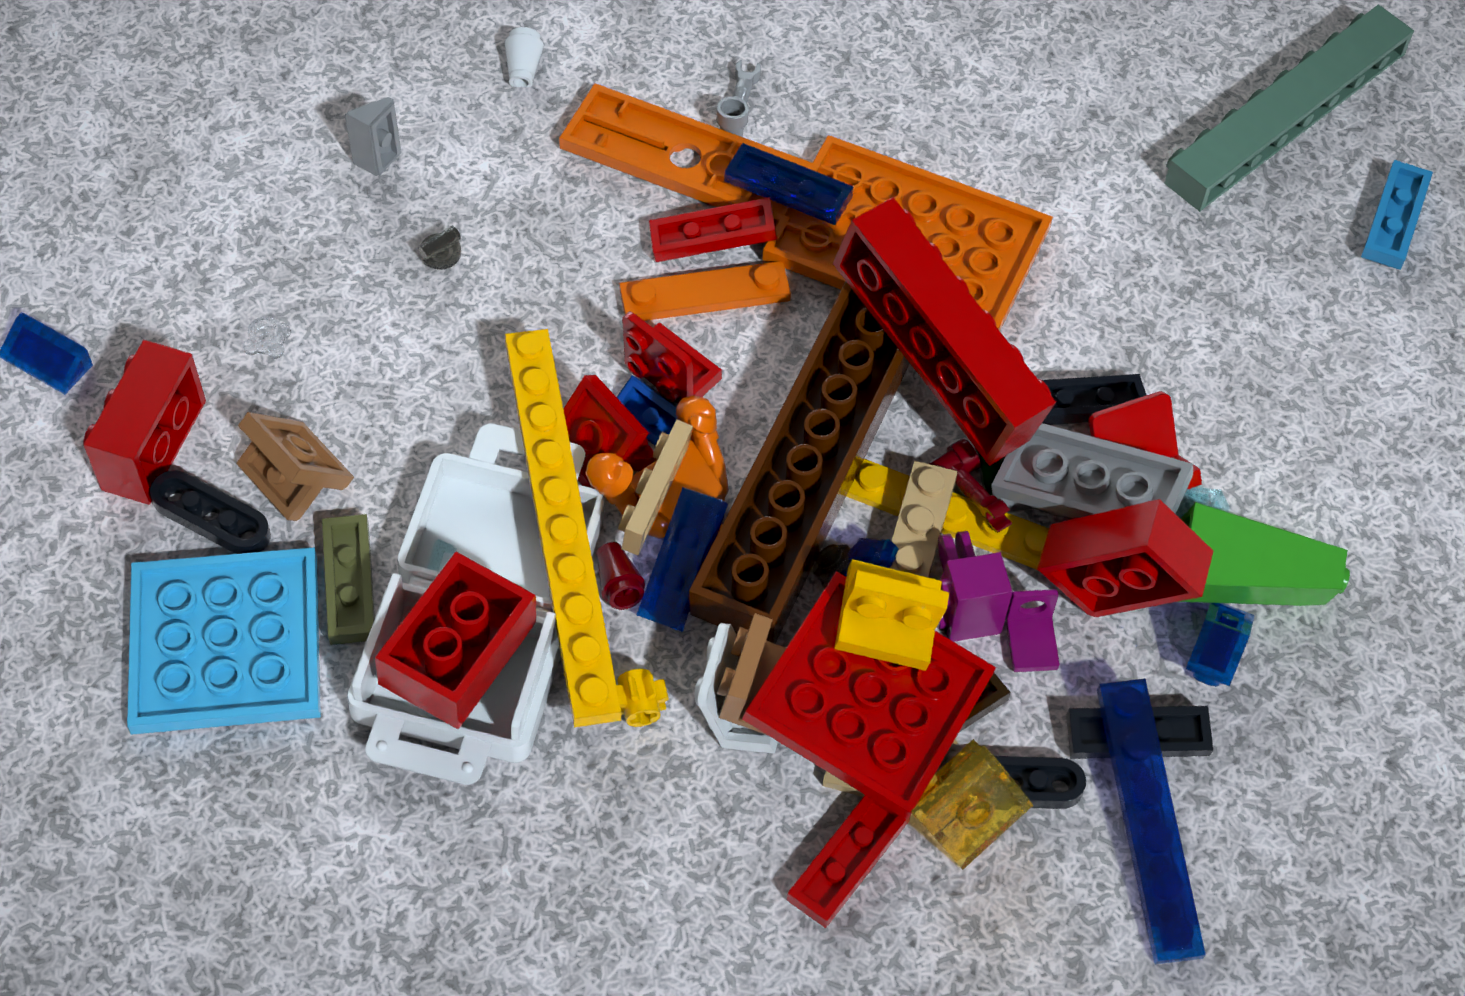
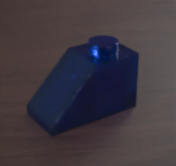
[1186,603,1255,687]

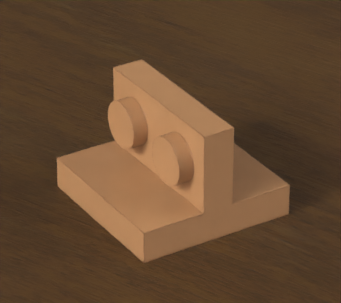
[236,412,354,521]

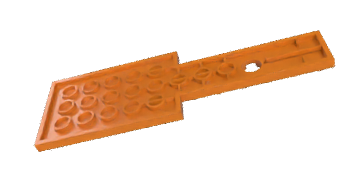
[559,83,1053,331]

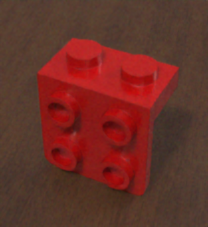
[622,311,722,403]
[1089,391,1202,493]

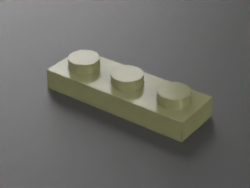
[322,514,375,645]

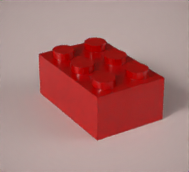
[83,339,206,505]
[1037,499,1214,617]
[375,552,536,729]

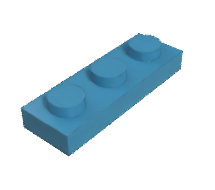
[1361,160,1433,270]

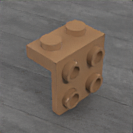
[717,613,786,734]

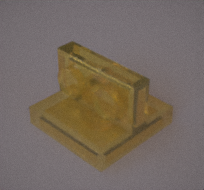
[911,739,1033,870]

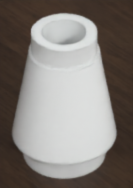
[505,27,544,87]

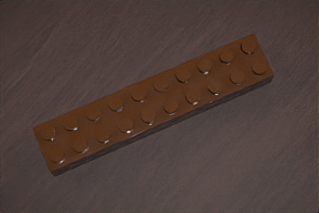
[689,281,910,644]

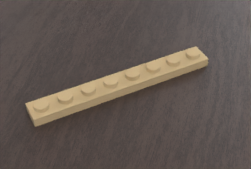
[822,461,957,797]

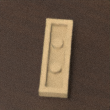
[618,420,693,556]

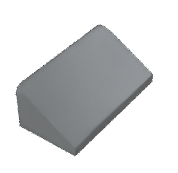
[345,97,402,176]

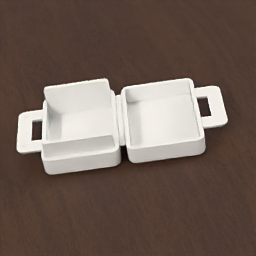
[347,423,605,785]

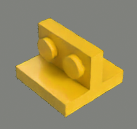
[834,559,949,671]

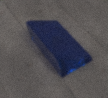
[0,312,93,395]

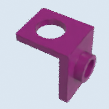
[1005,589,1060,672]

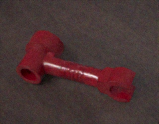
[928,438,1012,533]

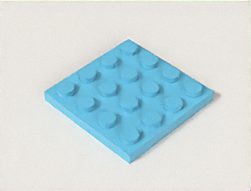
[127,547,321,735]

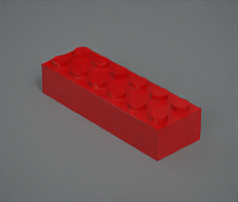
[833,197,1056,466]

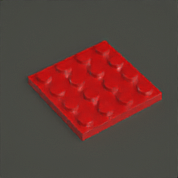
[742,571,997,820]

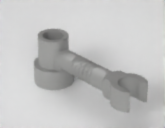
[716,60,761,137]

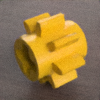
[616,669,669,727]

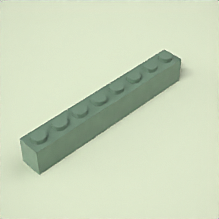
[1164,4,1414,212]

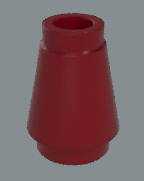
[596,542,645,610]

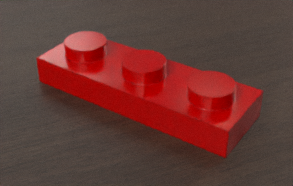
[649,197,777,262]
[786,795,911,928]

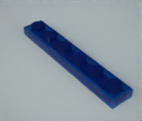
[1097,678,1206,965]

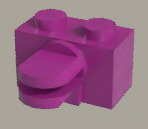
[937,531,1013,642]

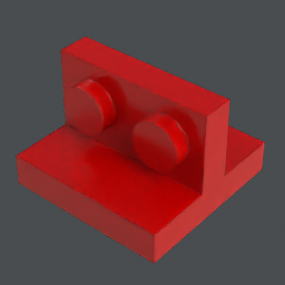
[563,375,657,497]

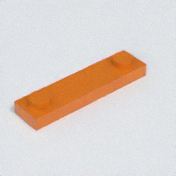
[619,261,791,321]

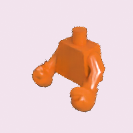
[586,395,729,547]

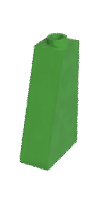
[1178,502,1350,606]

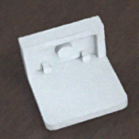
[695,623,778,754]

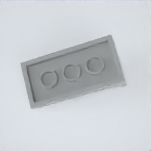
[992,423,1193,518]

